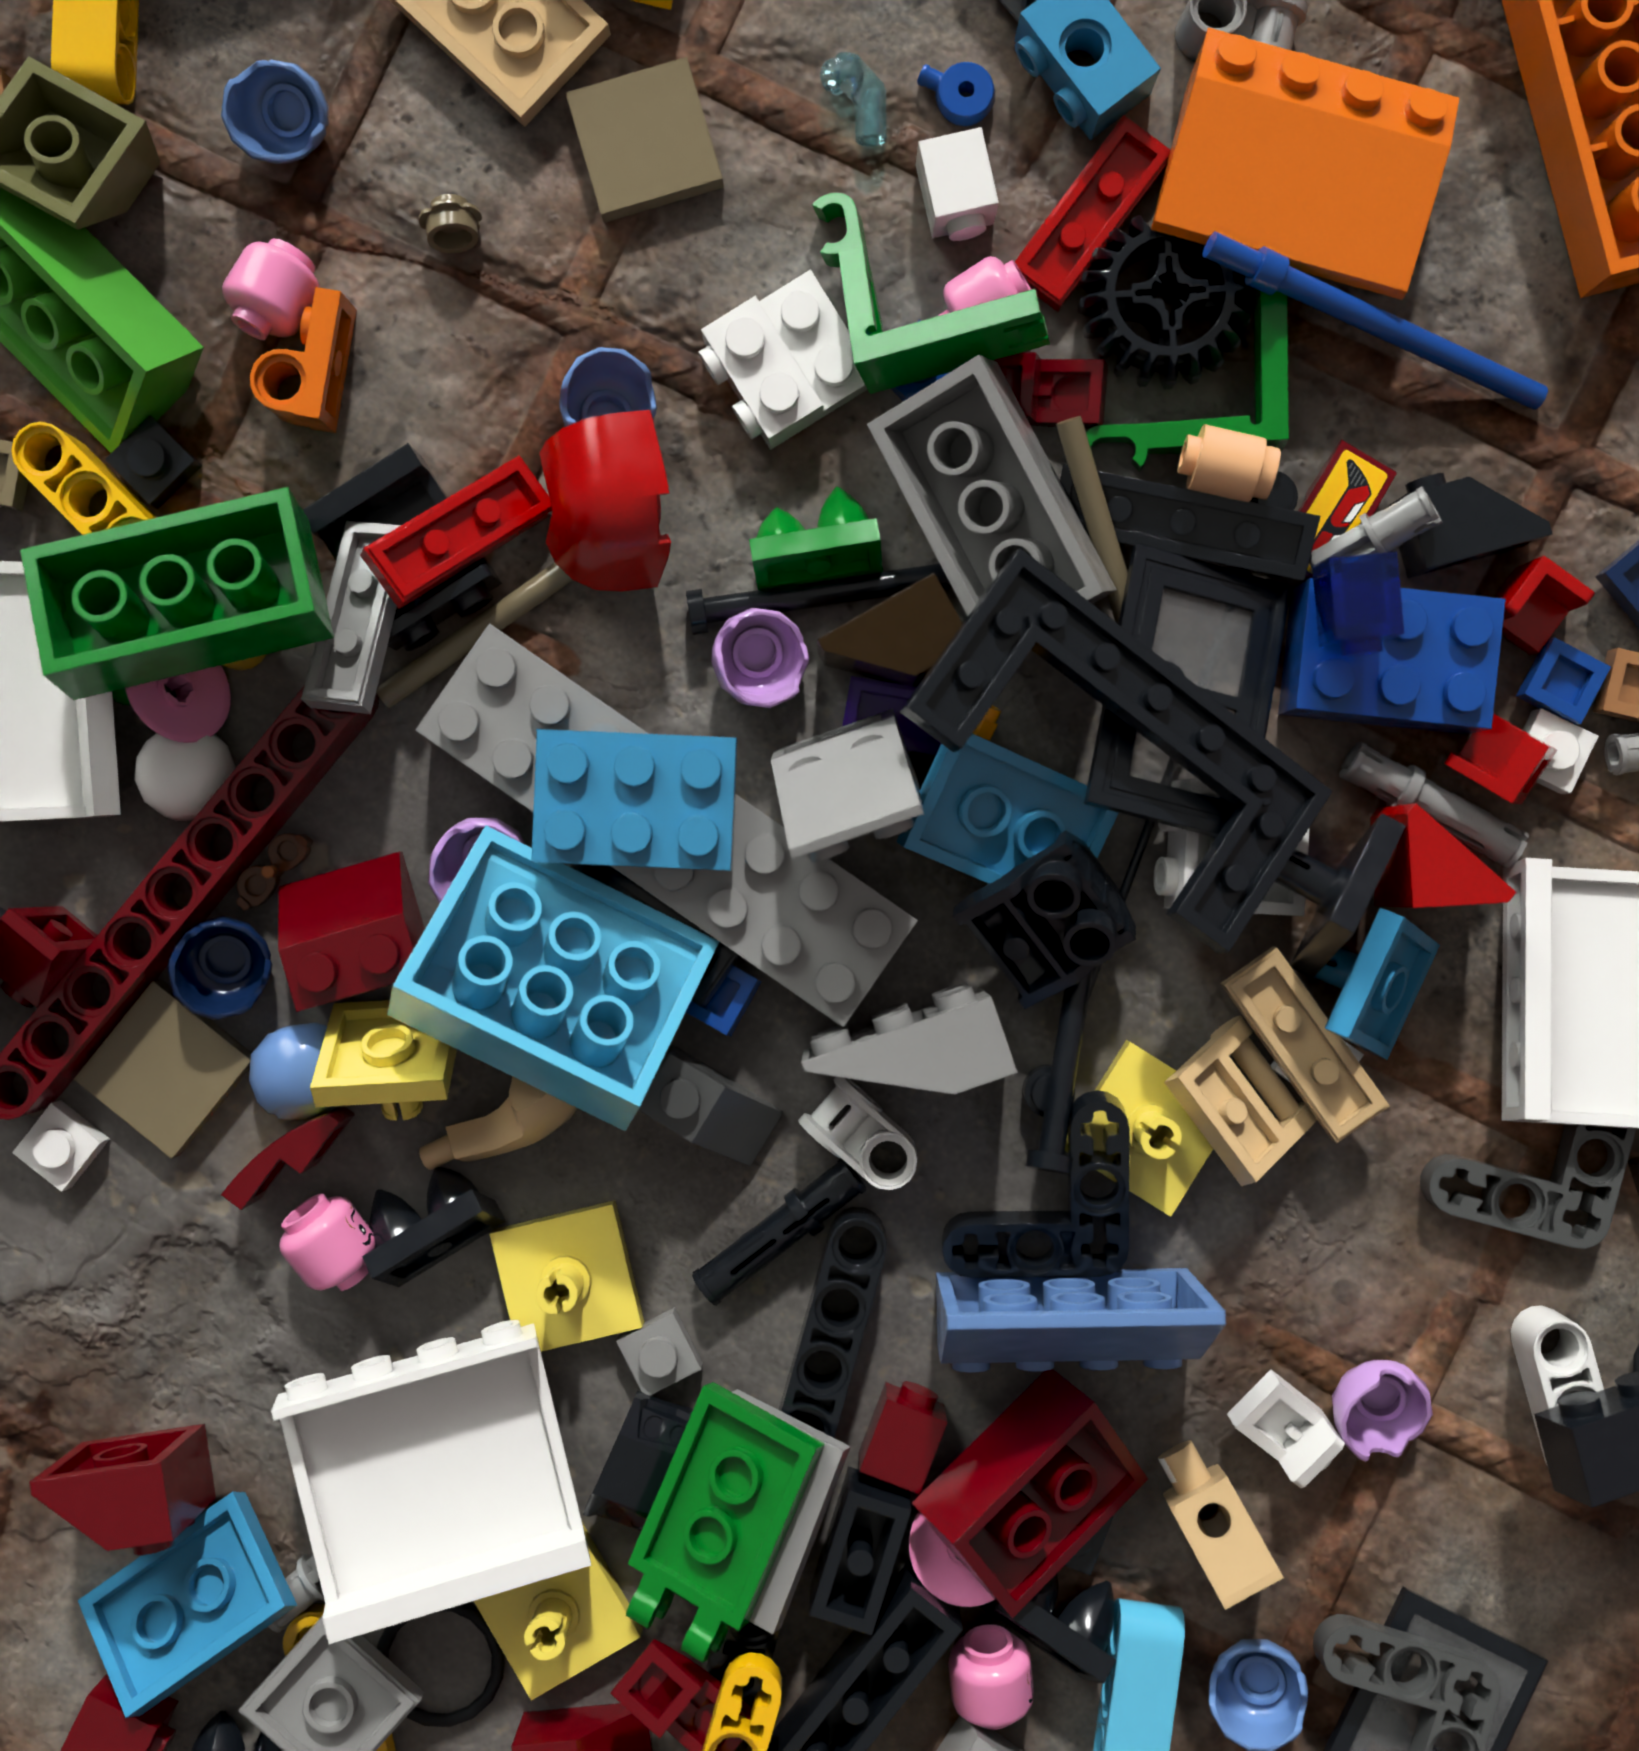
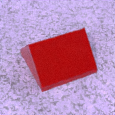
[1370,803,1517,908]

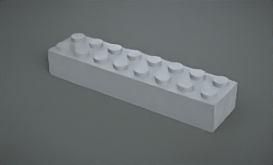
[415,623,918,1028]

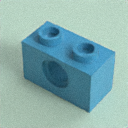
[1014,0,1161,141]

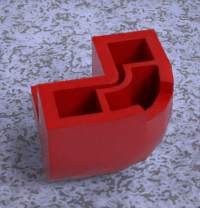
[539,410,671,592]

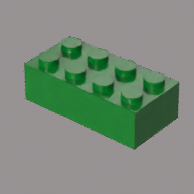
[20,487,334,700]

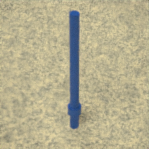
[1203,231,1548,410]

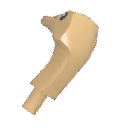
[419,1076,578,1170]

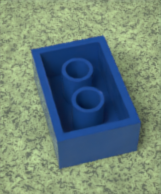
[1278,578,1506,735]

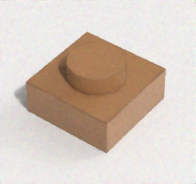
[1593,648,1639,723]

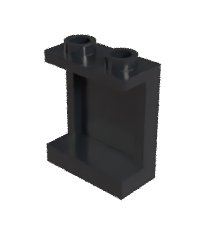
[303,443,502,651]

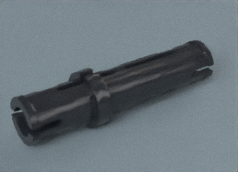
[692,1158,867,1306]

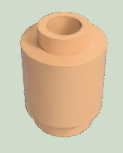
[1177,424,1281,503]

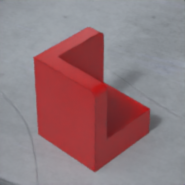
[1494,555,1595,655]
[1444,713,1557,805]

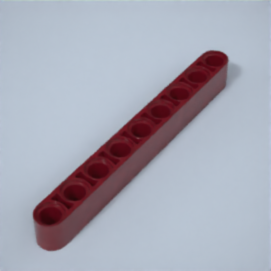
[0,685,379,1120]

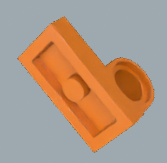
[250,287,357,433]

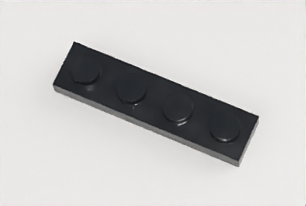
[1060,464,1320,581]

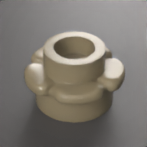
[419,194,482,253]

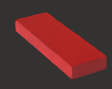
[1015,115,1170,312]
[360,455,553,609]

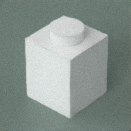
[916,127,999,241]

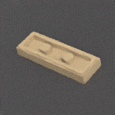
[1220,946,1390,1143]

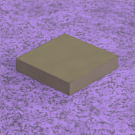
[565,57,724,223]
[74,979,252,1159]

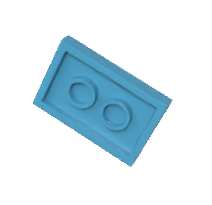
[531,729,738,871]
[896,733,1119,884]
[77,1491,298,1718]

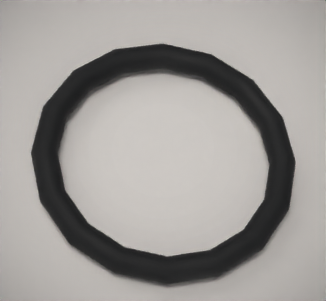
[377,1603,504,1727]

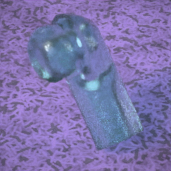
[820,52,887,146]

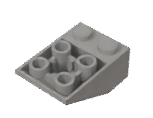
[771,709,924,862]
[801,982,1018,1095]

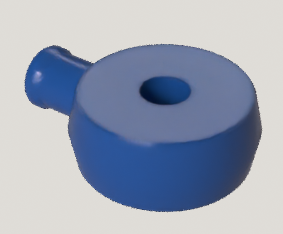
[917,62,995,126]

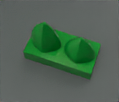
[749,486,883,590]

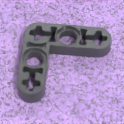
[1420,1125,1636,1249]
[1313,1614,1501,1751]

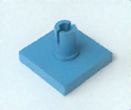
[1314,908,1440,1060]

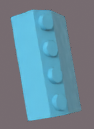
[387,825,719,1131]

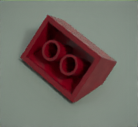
[912,1369,1148,1619]

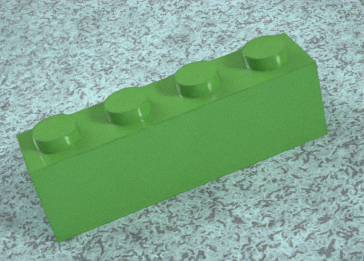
[0,187,204,453]

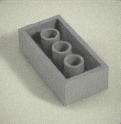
[867,355,1117,616]

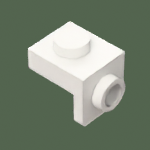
[1227,1369,1345,1488]

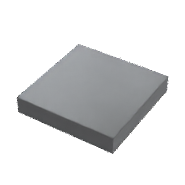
[238,1615,425,1751]

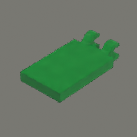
[626,1382,825,1663]

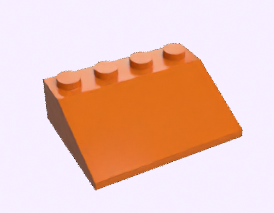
[1151,27,1460,300]

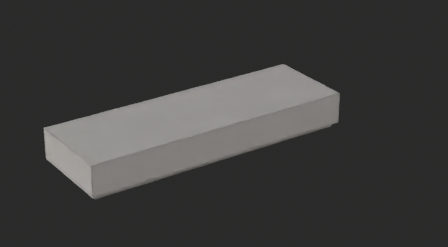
[301,521,401,714]

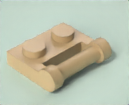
[1164,1015,1317,1186]

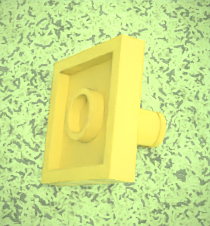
[310,1000,457,1121]
[1065,1040,1213,1217]
[489,1200,644,1352]
[474,1524,643,1701]

